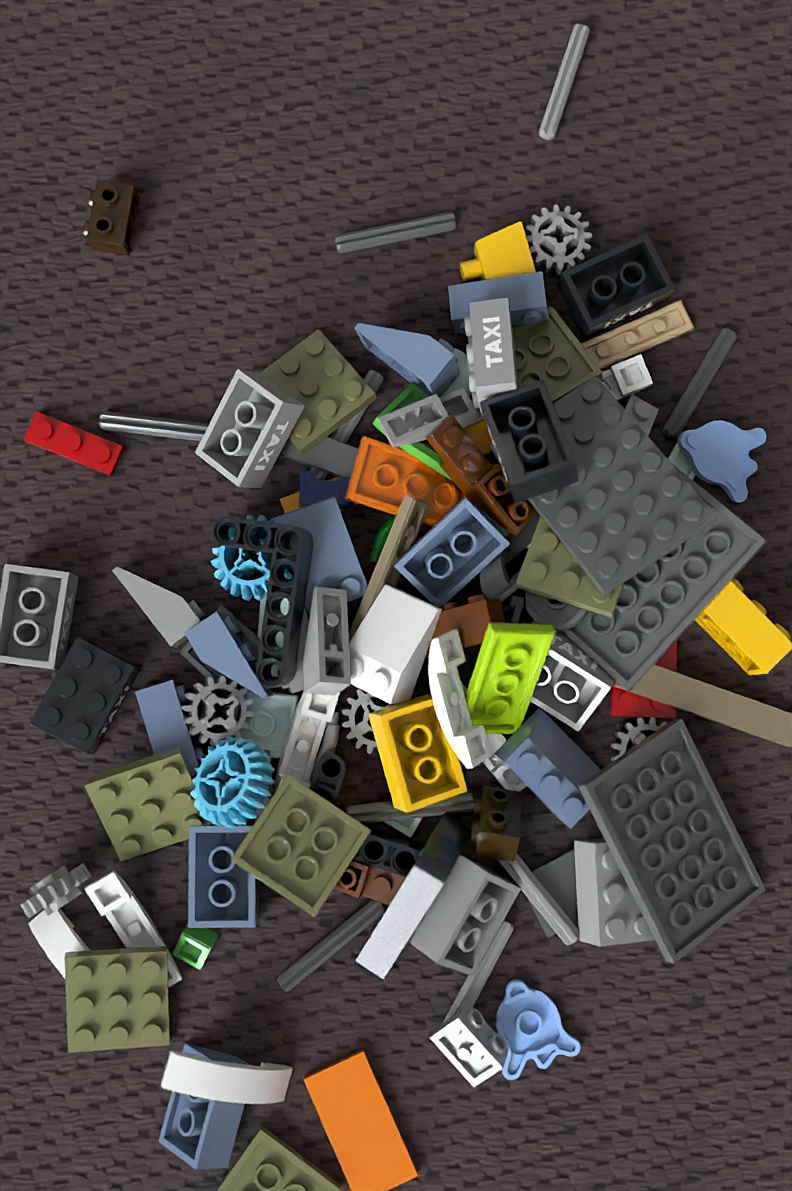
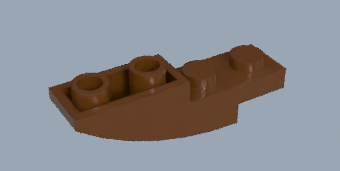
[425,415,538,535]
[333,860,428,918]

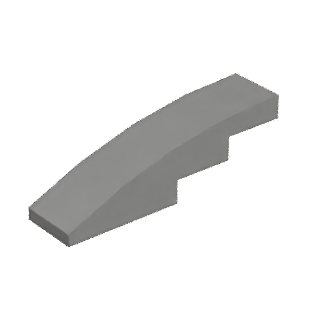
[378,387,483,448]

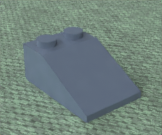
[355,323,461,397]
[274,496,368,616]

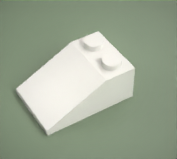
[349,584,442,704]

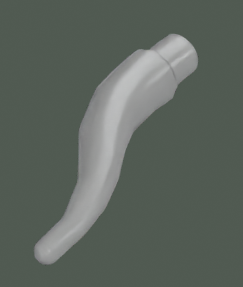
[309,712,340,783]

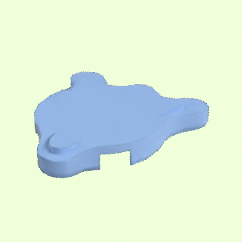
[678,421,766,503]
[496,979,581,1080]

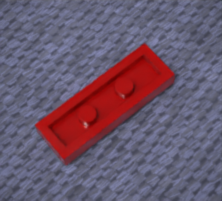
[23,411,124,476]

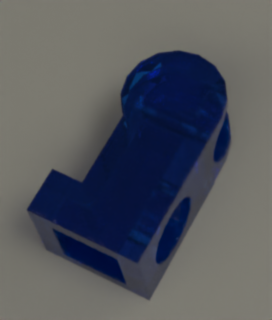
[299,471,356,509]

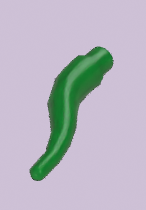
[369,515,396,564]

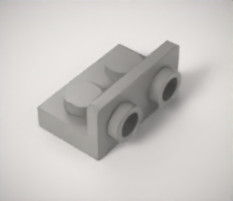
[430,1001,509,1087]

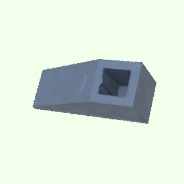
[184,612,274,698]

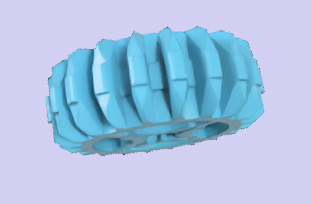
[211,515,293,601]
[190,736,275,827]

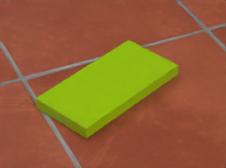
[465,623,555,734]

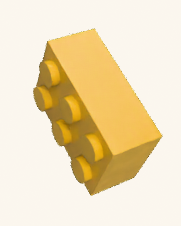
[695,578,792,676]
[368,694,467,813]

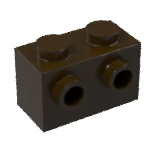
[83,180,140,256]
[470,786,522,862]

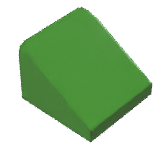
[172,925,219,970]

